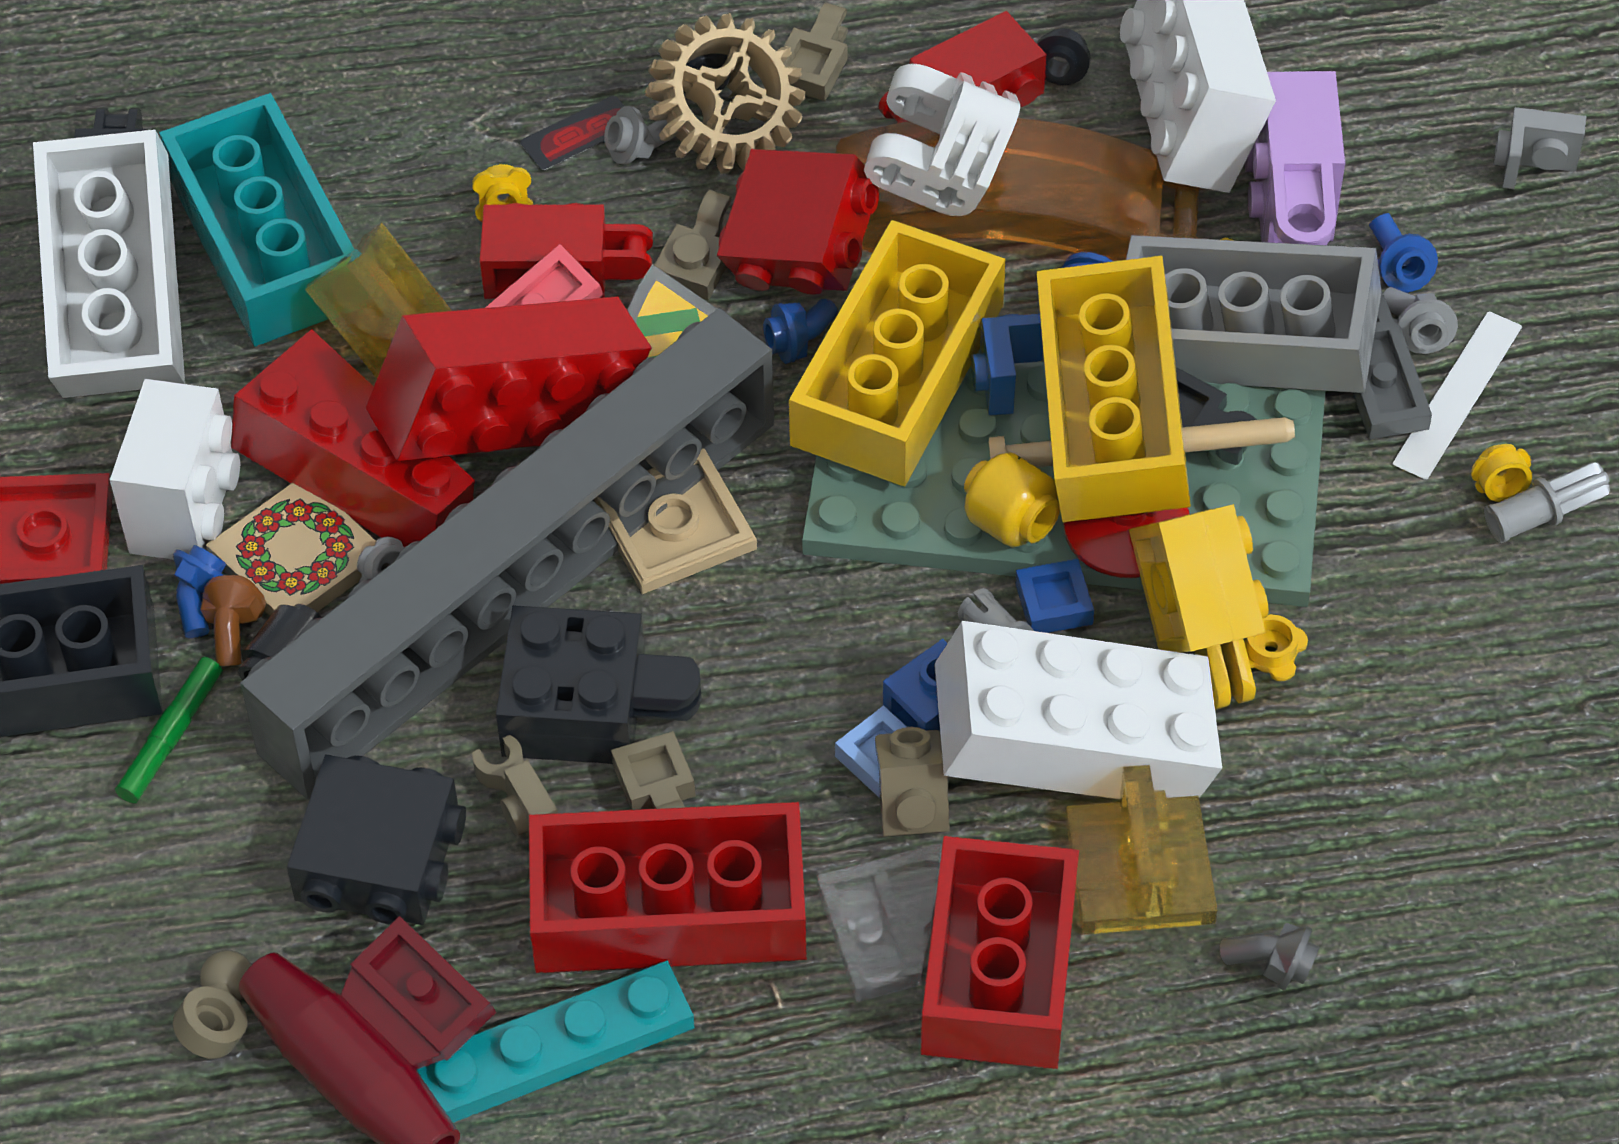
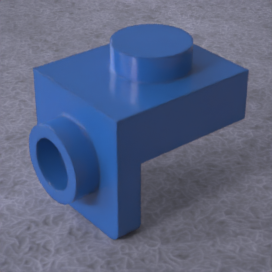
[971,314,1043,415]

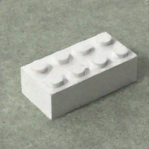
[1120,0,1276,193]
[33,130,185,398]
[935,621,1222,809]

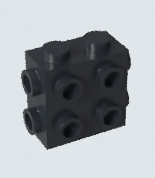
[287,754,466,926]

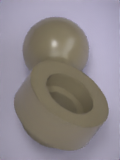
[173,950,251,1059]

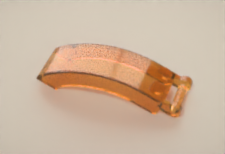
[835,118,1201,261]

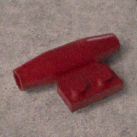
[238,916,496,1144]

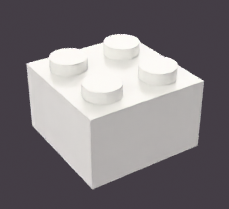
[110,379,240,560]

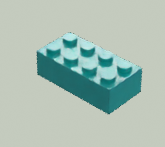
[159,93,367,347]

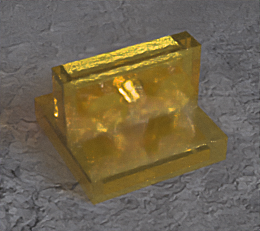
[305,222,452,378]
[1066,765,1218,935]

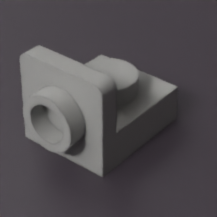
[1494,107,1586,189]

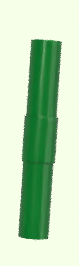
[115,657,223,804]

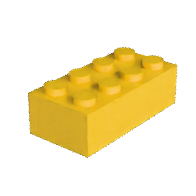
[789,220,1006,487]
[1037,256,1191,522]

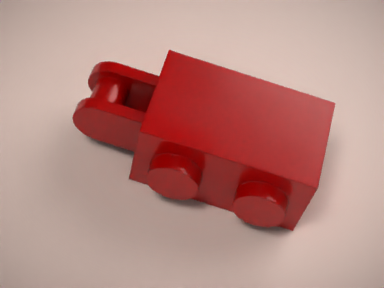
[878,11,1046,139]
[480,203,653,299]

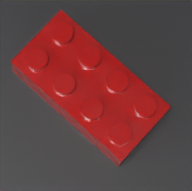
[366,296,652,461]
[529,802,807,973]

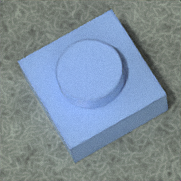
[835,705,906,798]

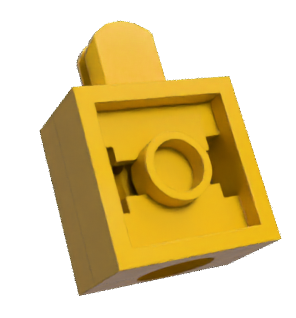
[1129,504,1269,710]

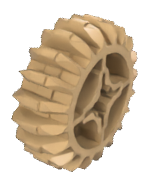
[645,13,806,174]

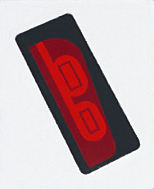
[520,95,624,170]

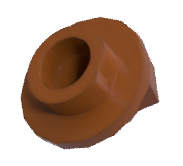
[200,575,266,666]

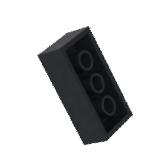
[0,565,163,737]

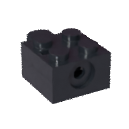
[496,605,702,764]

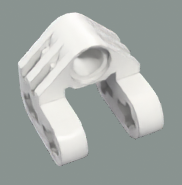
[864,64,1020,216]

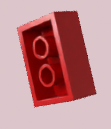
[921,836,1079,1069]

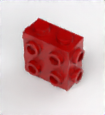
[716,149,879,295]

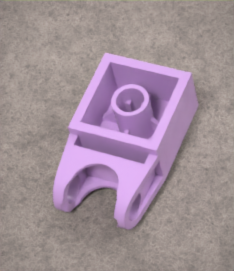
[1244,71,1345,245]

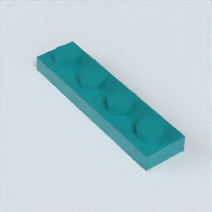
[416,960,695,1123]

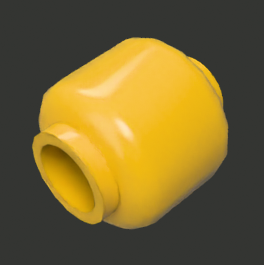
[964,452,1060,548]

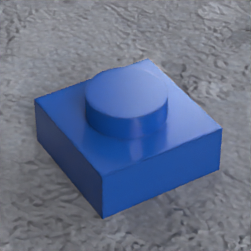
[1015,559,1094,633]

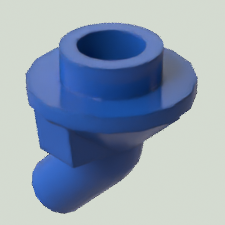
[1369,213,1438,293]
[763,299,838,364]
[173,545,227,638]

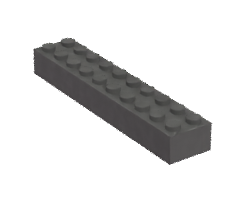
[240,308,774,800]

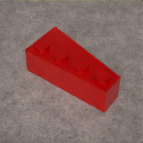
[231,329,475,547]

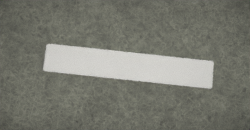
[1393,312,1522,479]

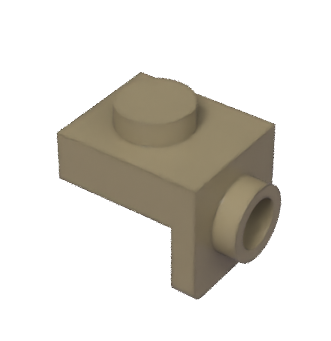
[875,727,950,837]

